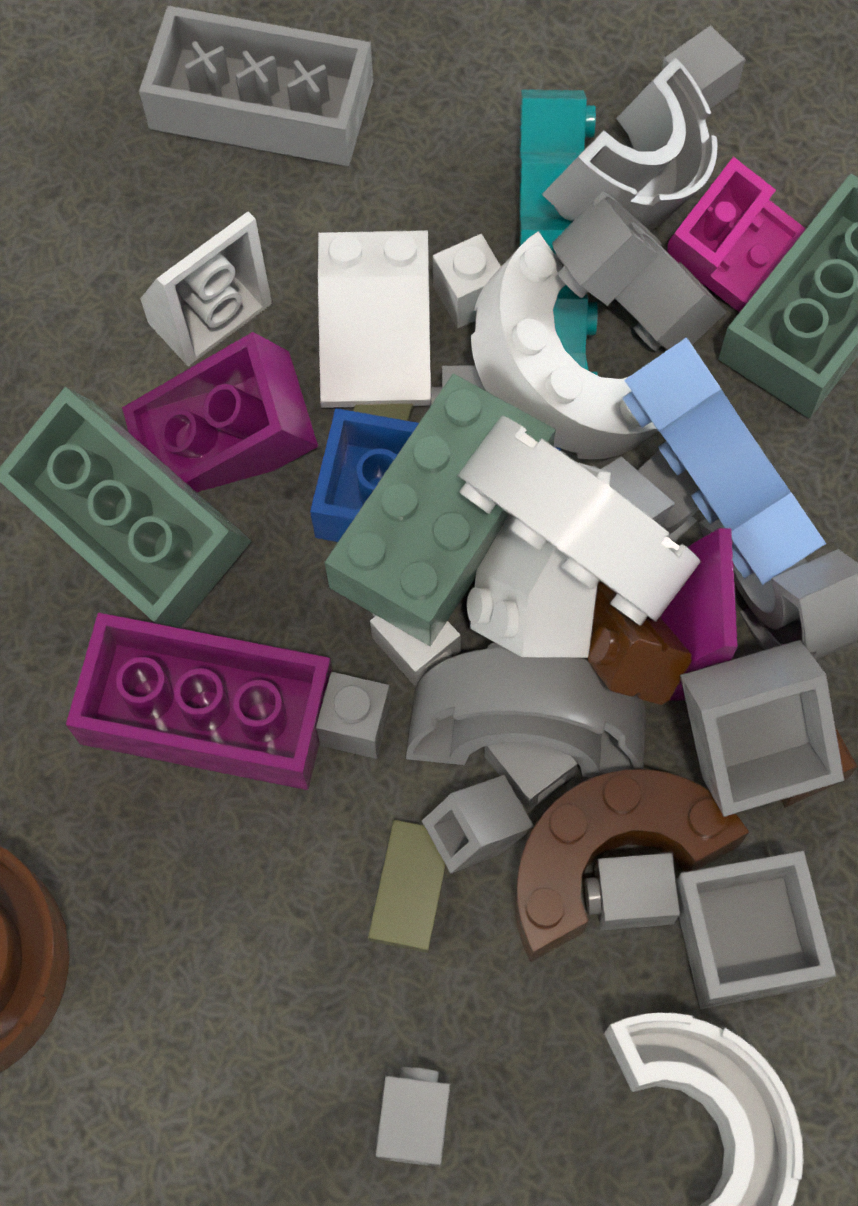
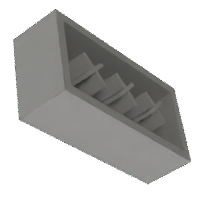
[139,6,373,166]

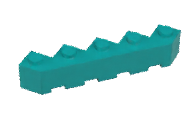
[519,90,598,376]

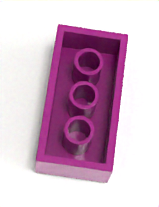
[66,613,333,790]

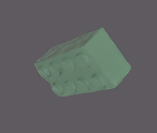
[718,173,858,419]
[324,373,556,647]
[0,387,252,628]

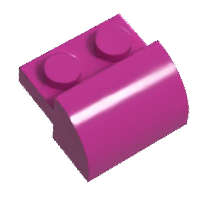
[667,157,806,313]

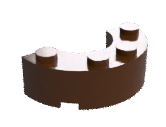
[515,769,749,962]
[0,846,69,1073]

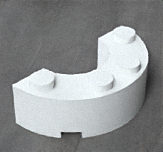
[471,231,658,459]
[457,416,701,626]
[604,1013,803,1206]

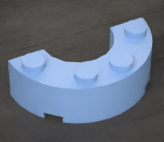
[622,337,826,585]

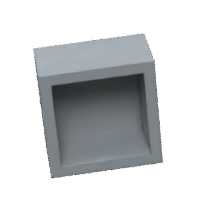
[680,640,844,816]
[676,851,836,1009]

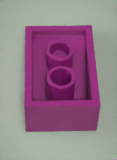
[122,332,318,492]
[660,528,737,701]

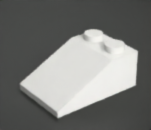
[140,212,272,366]
[318,231,431,408]
[467,462,611,658]

